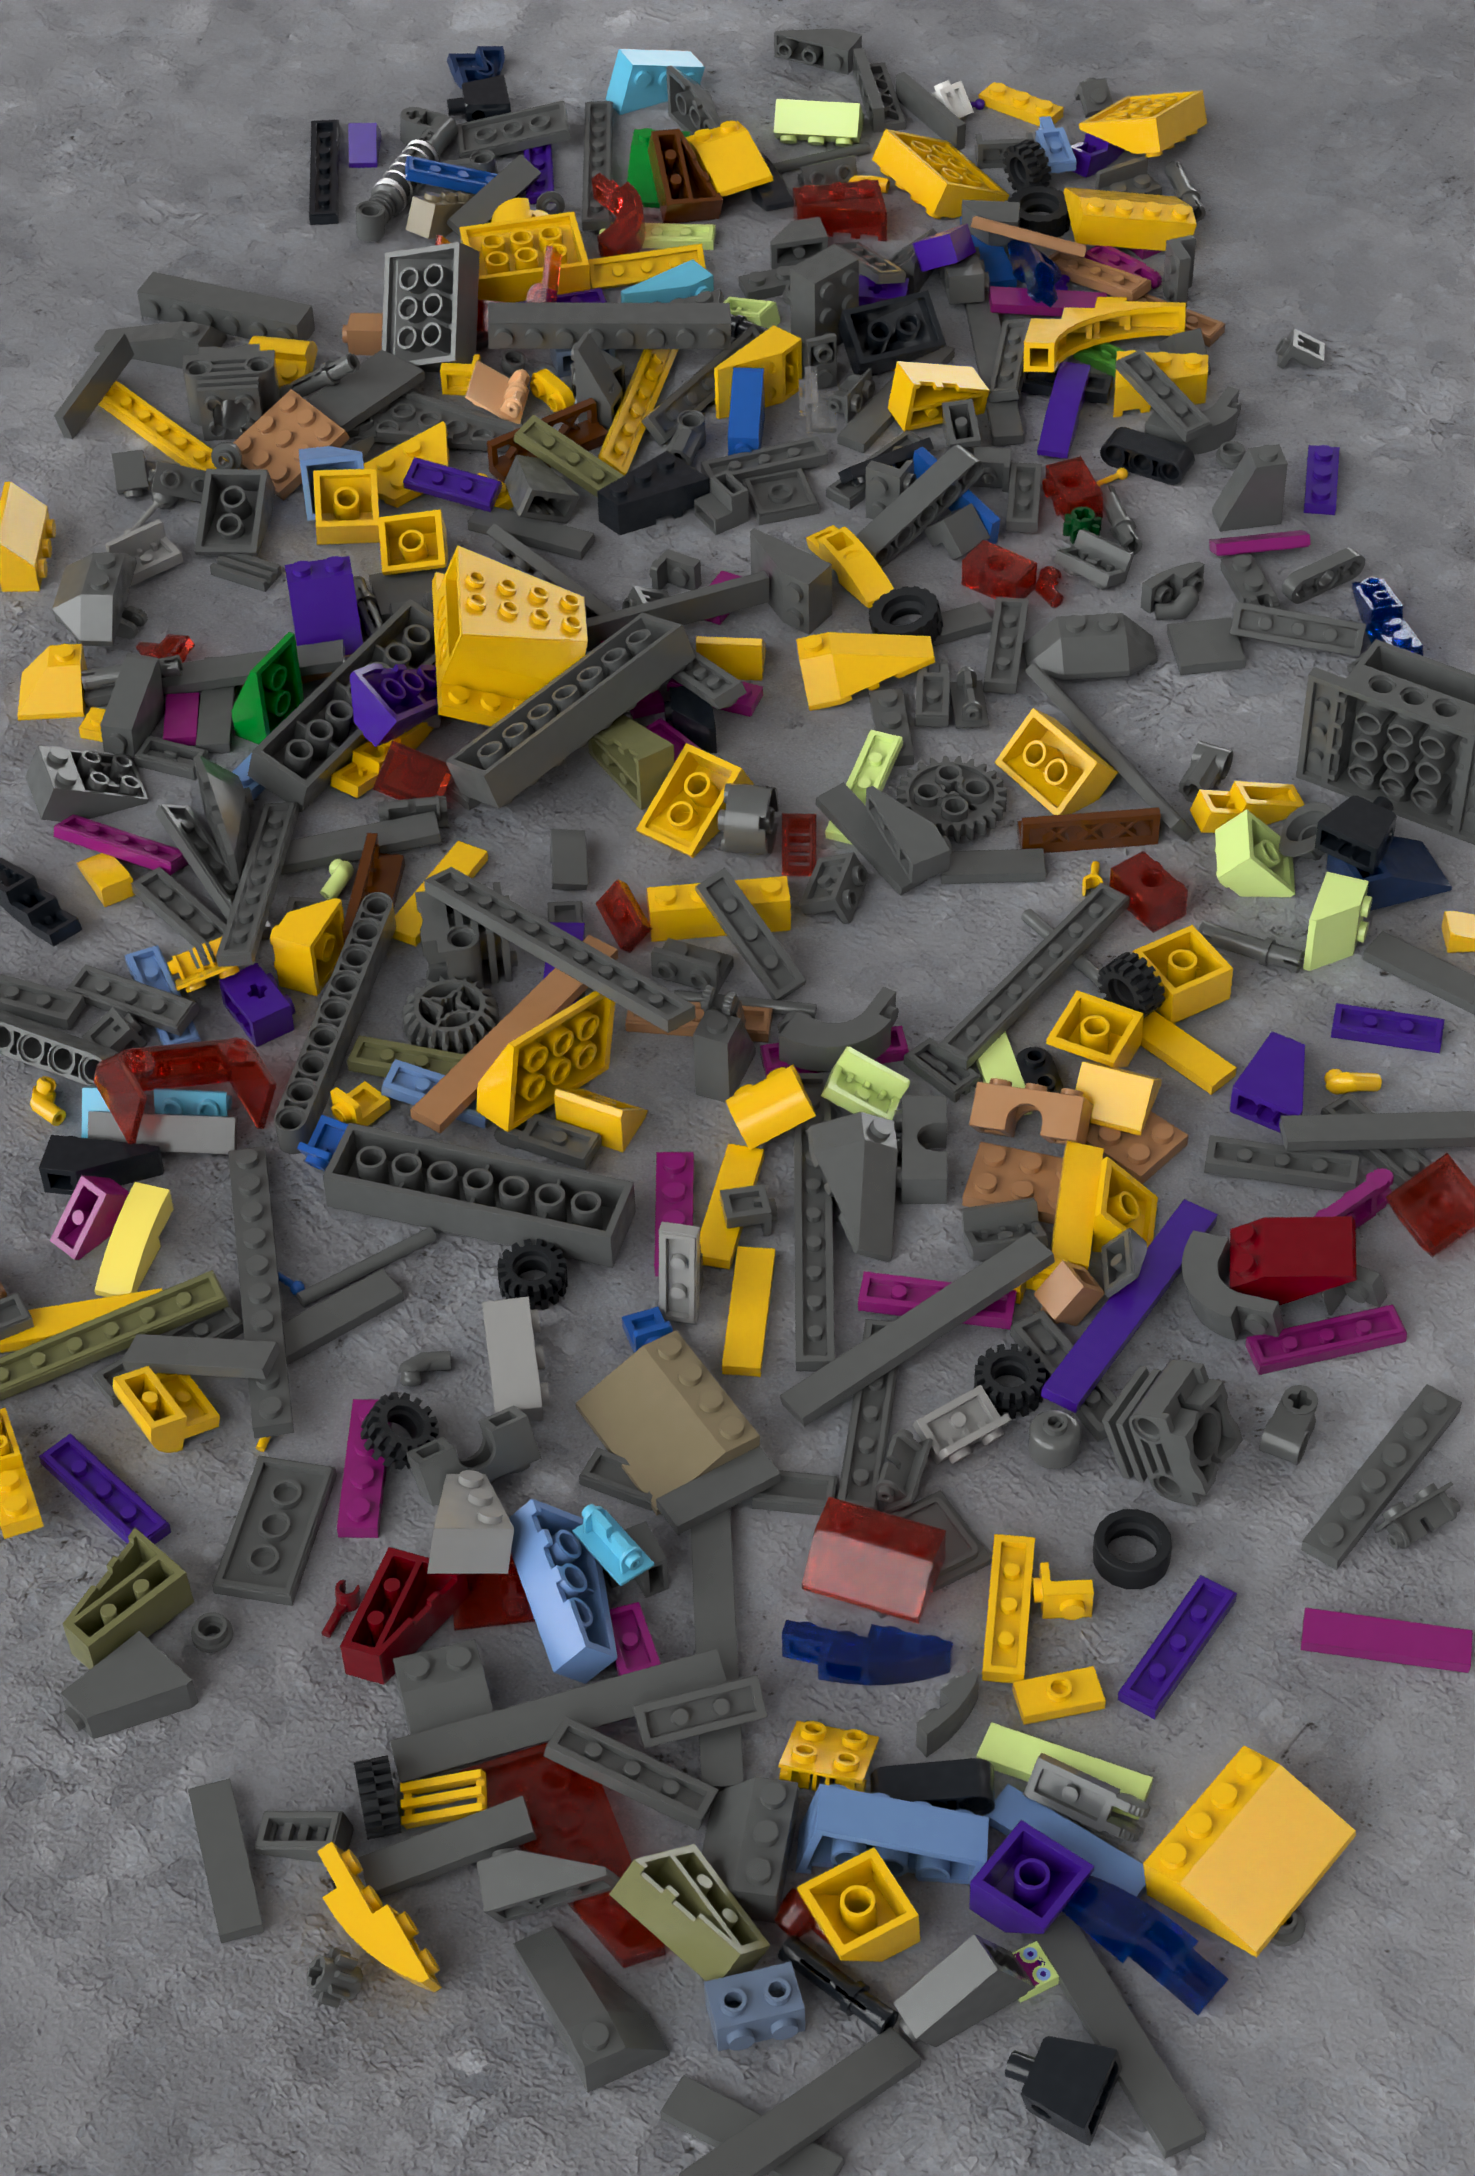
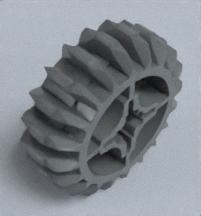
[402,975,500,1054]

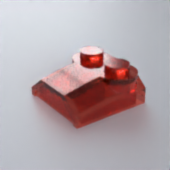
[1386,1153,1475,1258]

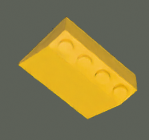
[1079,90,1207,157]
[872,129,1010,219]
[1064,187,1197,251]
[459,212,591,308]
[476,991,615,1132]
[1143,1745,1356,1957]

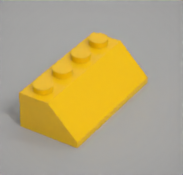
[646,876,791,942]

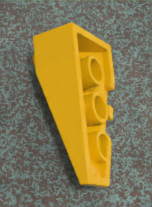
[796,632,935,711]

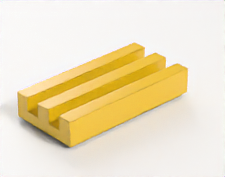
[400,1769,487,1829]

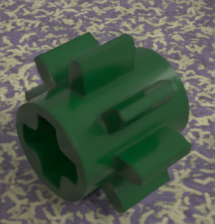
[1063,507,1102,544]

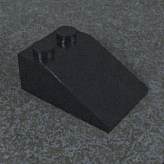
[838,290,946,376]

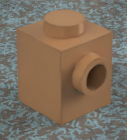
[342,313,383,356]
[1034,1260,1105,1327]

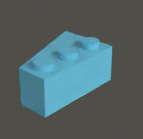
[606,49,705,115]

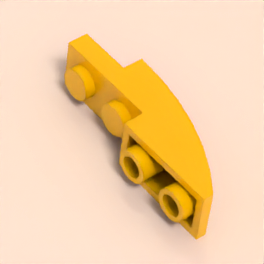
[806,525,894,609]
[0,1407,44,1539]
[317,1842,442,1993]

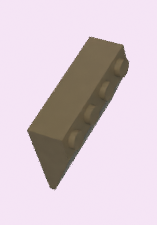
[576,1330,760,1515]

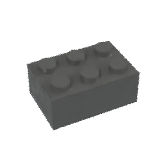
[790,244,859,346]

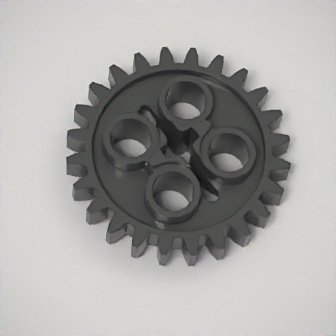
[896,756,1007,843]

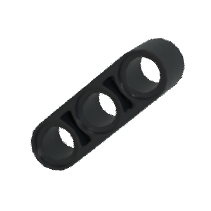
[1100,427,1195,485]
[870,1758,995,1816]

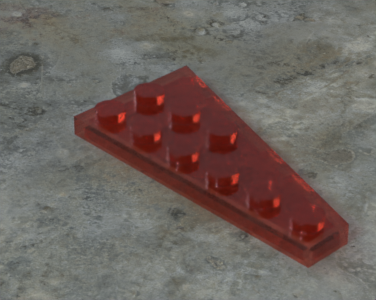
[459,1742,666,1968]

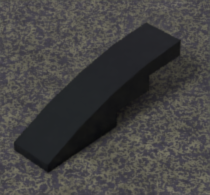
[750,151,794,211]
[0,857,82,947]

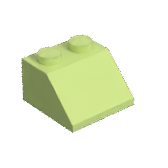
[1215,809,1295,898]
[1303,872,1372,971]

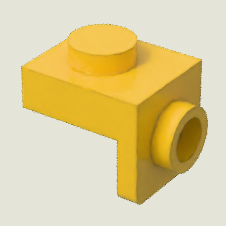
[330,1081,391,1126]
[1032,1562,1094,1620]

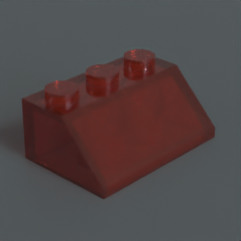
[802,1497,946,1624]

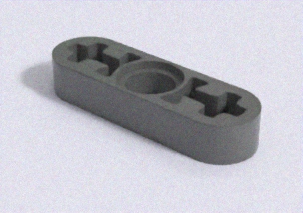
[1282,547,1365,604]

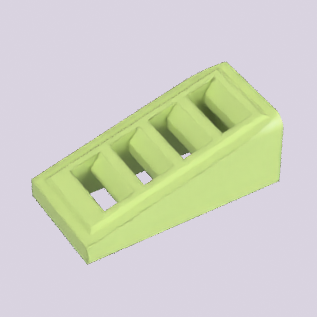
[723,297,780,329]

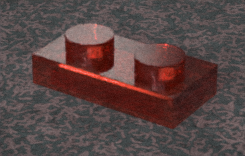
[595,879,652,953]

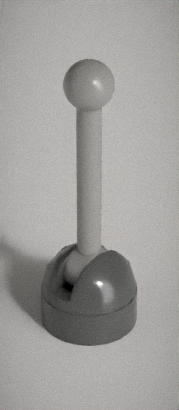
[124,492,179,534]

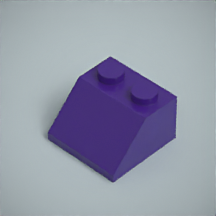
[969,1820,1094,1934]

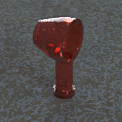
[774,1888,837,1954]

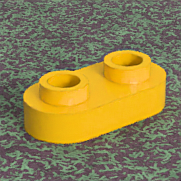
[530,368,575,412]

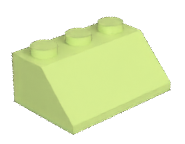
[773,99,864,147]

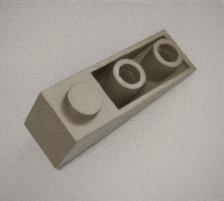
[406,191,475,239]

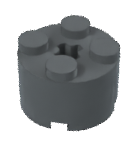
[718,783,779,855]

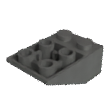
[25,745,149,822]

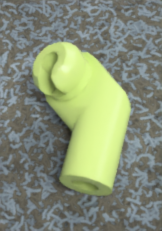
[320,859,354,899]

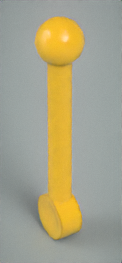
[1072,468,1128,498]

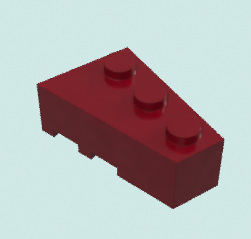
[340,1547,470,1685]

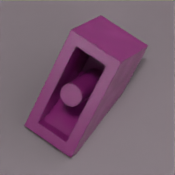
[50,1175,129,1260]

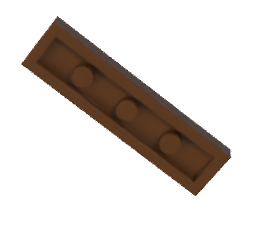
[487,398,608,483]
[1017,807,1161,853]
[342,833,405,944]

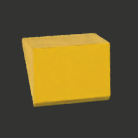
[696,636,766,681]
[1075,1061,1162,1136]
[554,1089,648,1153]
[1092,1156,1158,1252]

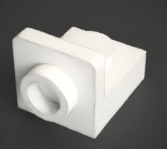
[931,80,974,118]

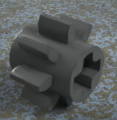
[307,1947,363,2008]

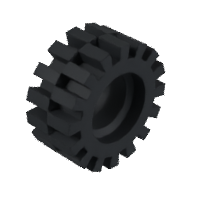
[1003,139,1051,192]
[1098,952,1165,1019]
[497,1239,568,1310]
[974,1344,1046,1419]
[360,1392,439,1470]
[354,1755,402,1840]

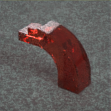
[591,173,646,257]

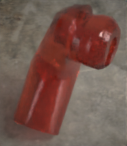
[1035,566,1064,608]

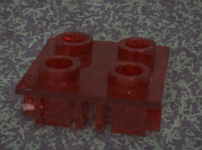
[453,1555,535,1631]

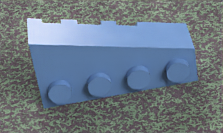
[509,1499,618,1684]
[795,1784,989,1884]

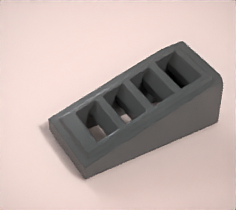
[254,1811,353,1863]

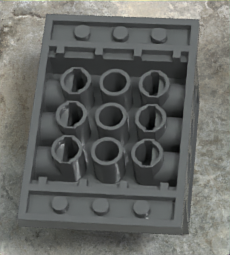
[1296,639,1475,845]

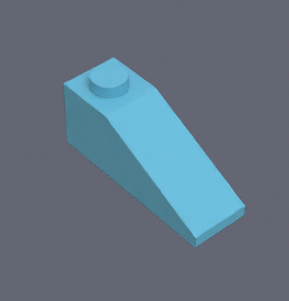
[621,259,714,303]

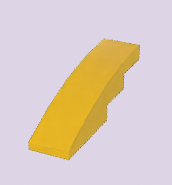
[330,722,435,798]

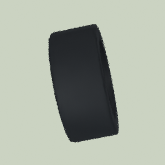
[1093,1509,1172,1589]

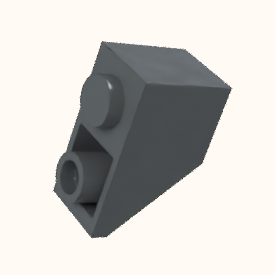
[802,333,837,392]

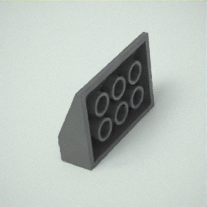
[382,242,480,372]

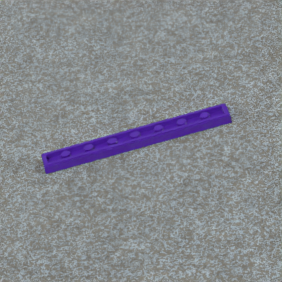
[1041,1199,1218,1413]

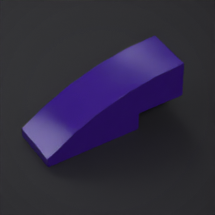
[1071,133,1125,178]

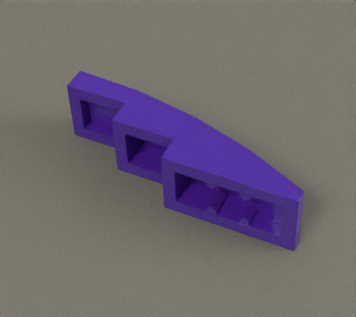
[1037,361,1091,459]

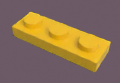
[978,82,1064,127]

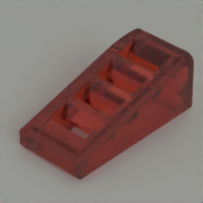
[781,813,816,876]

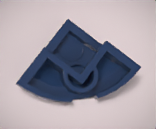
[447,46,505,90]

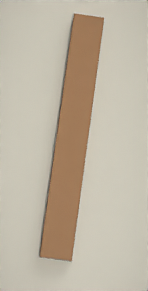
[410,935,618,1134]

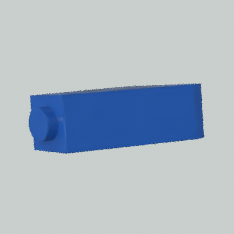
[728,367,765,456]

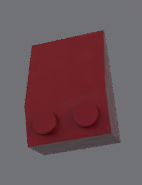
[1230,1216,1357,1306]

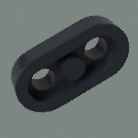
[1016,1047,1063,1093]

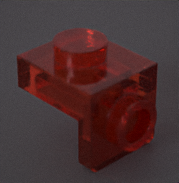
[136,634,195,663]

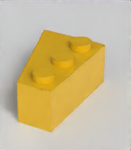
[1113,350,1208,418]
[888,361,989,432]

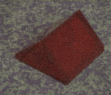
[373,740,452,800]

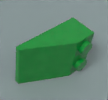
[625,128,691,208]
[231,632,304,745]

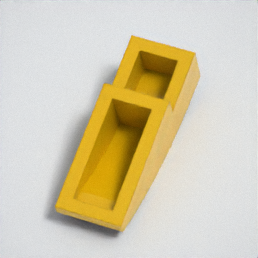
[1190,781,1305,833]

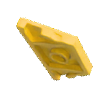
[364,421,450,508]

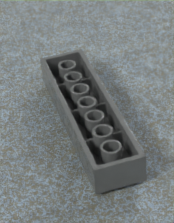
[247,599,436,812]
[445,613,696,809]
[323,1123,636,1268]

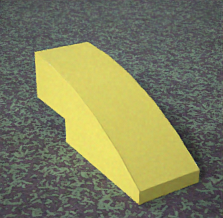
[95,1182,174,1297]

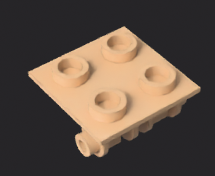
[465,360,530,424]

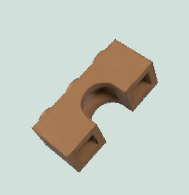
[969,1078,1093,1145]

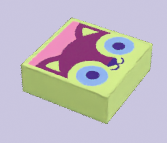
[1013,1941,1059,2003]

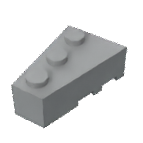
[482,1296,550,1422]
[427,1470,514,1574]

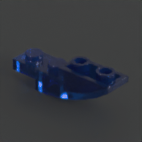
[1007,240,1062,307]
[1352,577,1423,656]
[782,1620,953,1685]
[1062,1875,1228,2016]

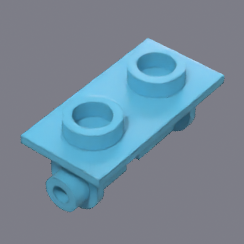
[154,1088,232,1116]
[572,1504,654,1586]

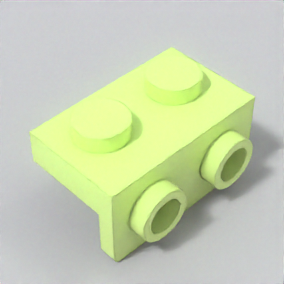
[821,1047,911,1120]

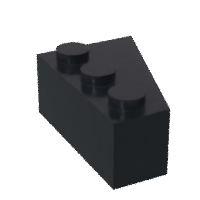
[597,451,710,535]

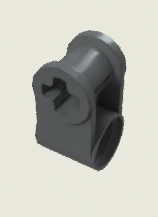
[1259,1385,1318,1465]

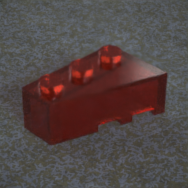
[793,179,887,242]

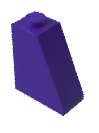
[1230,1031,1305,1133]

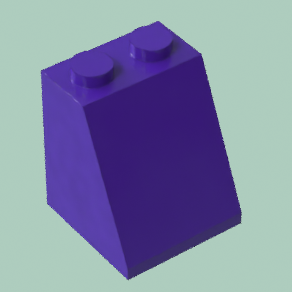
[285,556,363,655]

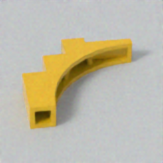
[1024,297,1186,372]

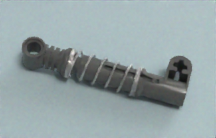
[356,107,458,242]

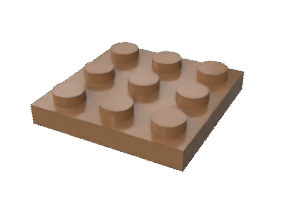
[233,389,350,501]

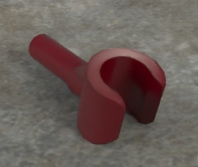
[321,1580,360,1638]

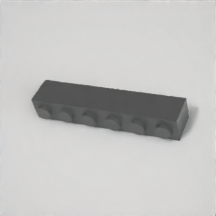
[137,272,315,341]

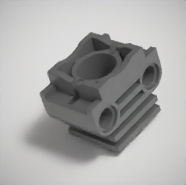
[182,344,281,441]
[415,882,518,987]
[1102,1359,1243,1507]

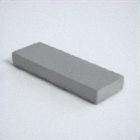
[659,1222,700,1324]

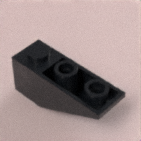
[39,1135,164,1195]

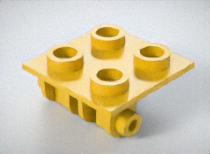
[167,936,240,993]
[778,1720,879,1793]

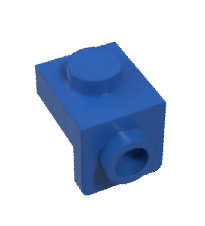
[297,1115,348,1171]
[622,1307,673,1353]

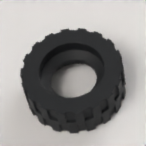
[1008,186,1070,237]
[869,586,944,643]

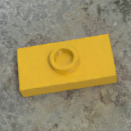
[1012,1666,1106,1725]

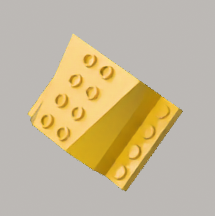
[432,545,588,726]

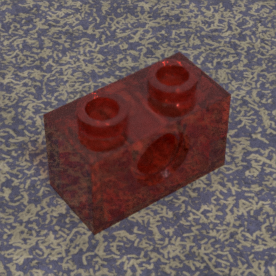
[1042,456,1103,522]
[961,540,1037,600]
[1109,851,1188,933]

